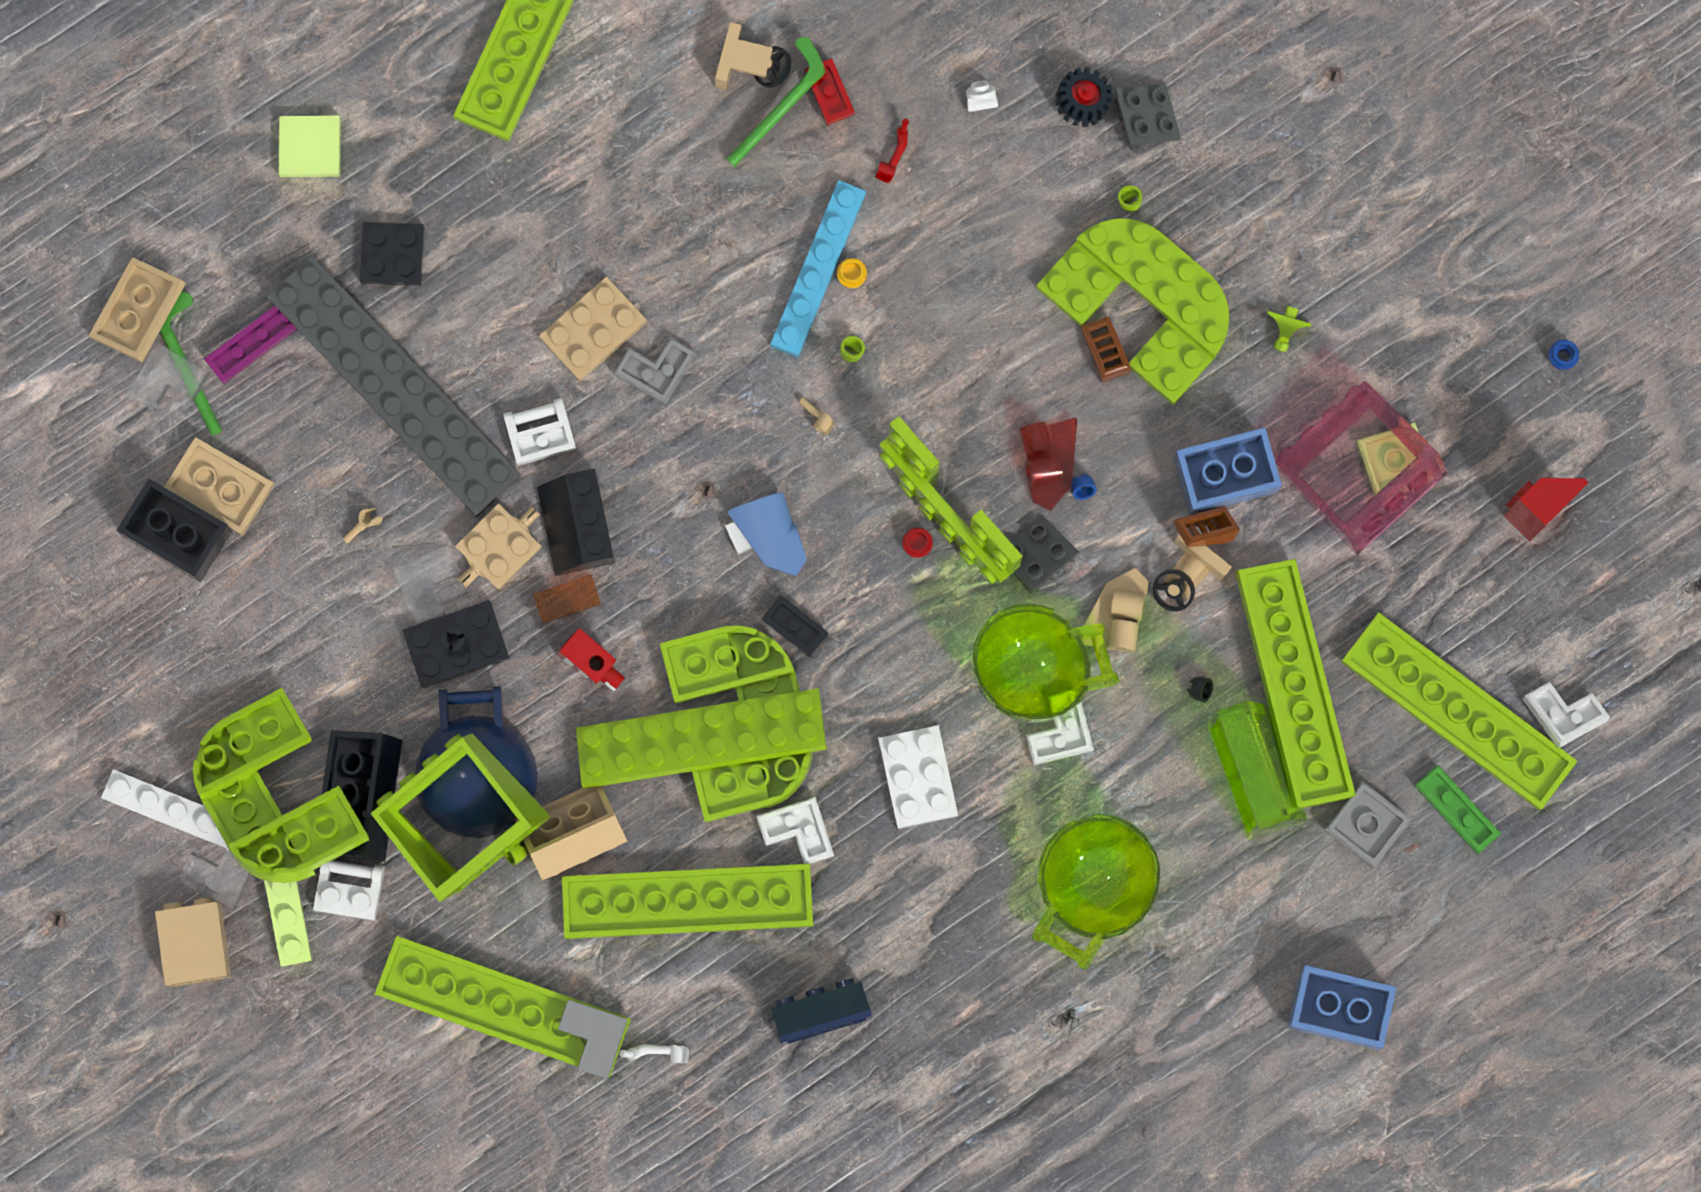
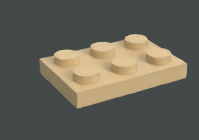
[89,257,186,363]
[539,276,647,382]
[164,437,275,536]

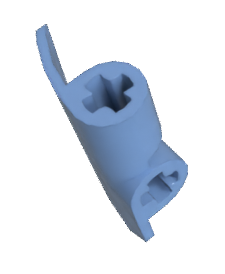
[728,493,807,577]

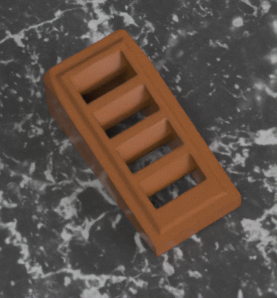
[1080,316,1131,383]
[1173,506,1240,547]

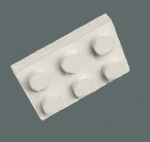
[878,725,958,829]

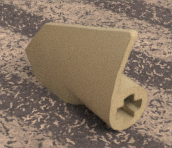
[1077,568,1149,653]

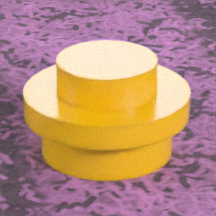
[837,258,867,289]

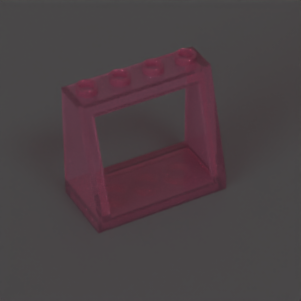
[1275,381,1448,555]

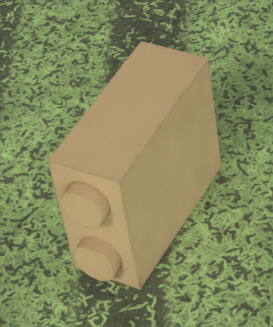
[155,897,231,987]

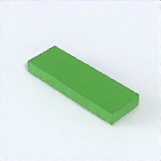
[1414,765,1501,855]

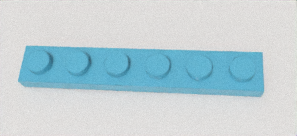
[770,180,866,358]

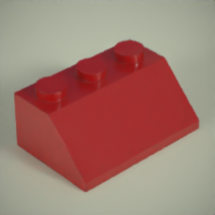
[1504,478,1589,541]

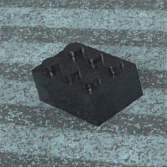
[116,479,232,583]

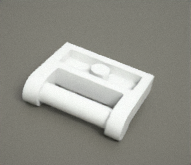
[503,397,576,466]
[313,860,385,921]

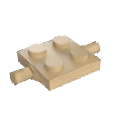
[455,504,542,591]

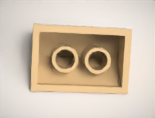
[516,786,627,881]

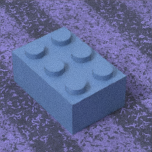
[1174,427,1282,515]
[1287,965,1397,1050]

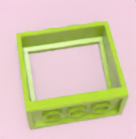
[371,733,551,902]

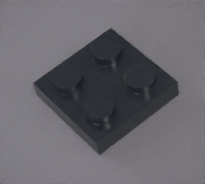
[360,222,425,286]

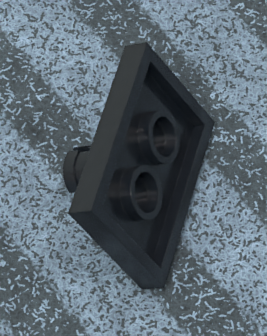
[402,600,510,689]

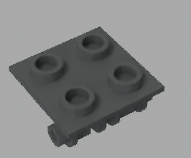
[1114,83,1181,151]
[1010,515,1080,593]

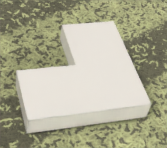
[1523,682,1610,748]
[1026,691,1094,766]
[756,797,834,864]

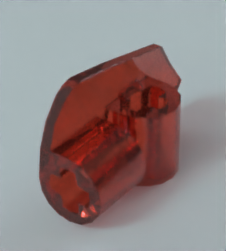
[1020,418,1077,511]

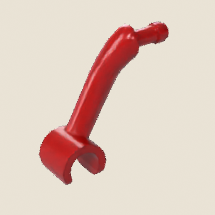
[875,118,909,183]

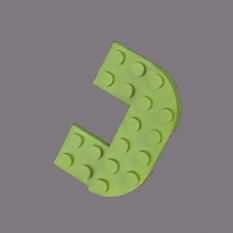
[1036,219,1229,405]
[878,416,1022,585]
[660,626,813,823]
[193,688,369,883]

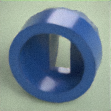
[1071,473,1097,500]

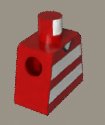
[556,628,625,691]

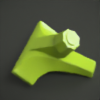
[1267,306,1312,352]

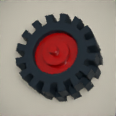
[1055,67,1113,127]

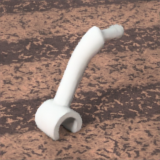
[619,1044,689,1064]

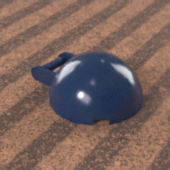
[415,686,538,838]

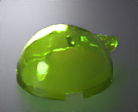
[972,604,1120,723]
[1032,814,1161,970]

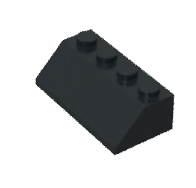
[321,730,403,862]

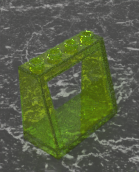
[1207,701,1308,841]

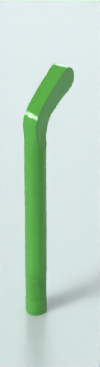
[726,37,825,167]
[160,292,222,436]

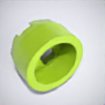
[1118,185,1143,212]
[840,336,865,363]
[504,841,528,866]

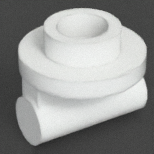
[966,81,998,112]

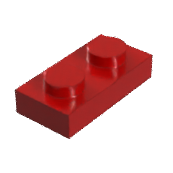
[804,58,855,126]

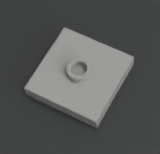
[1324,781,1412,869]

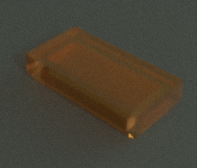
[533,575,601,624]

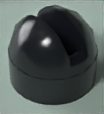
[1187,676,1213,703]

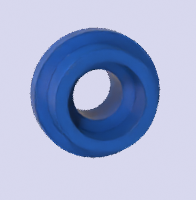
[1548,339,1579,370]

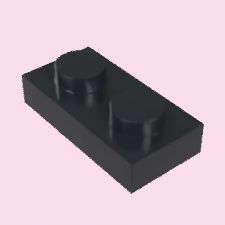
[761,595,829,658]

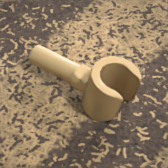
[799,397,834,435]
[343,508,383,543]

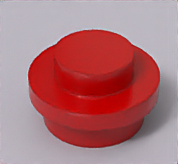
[902,527,933,558]

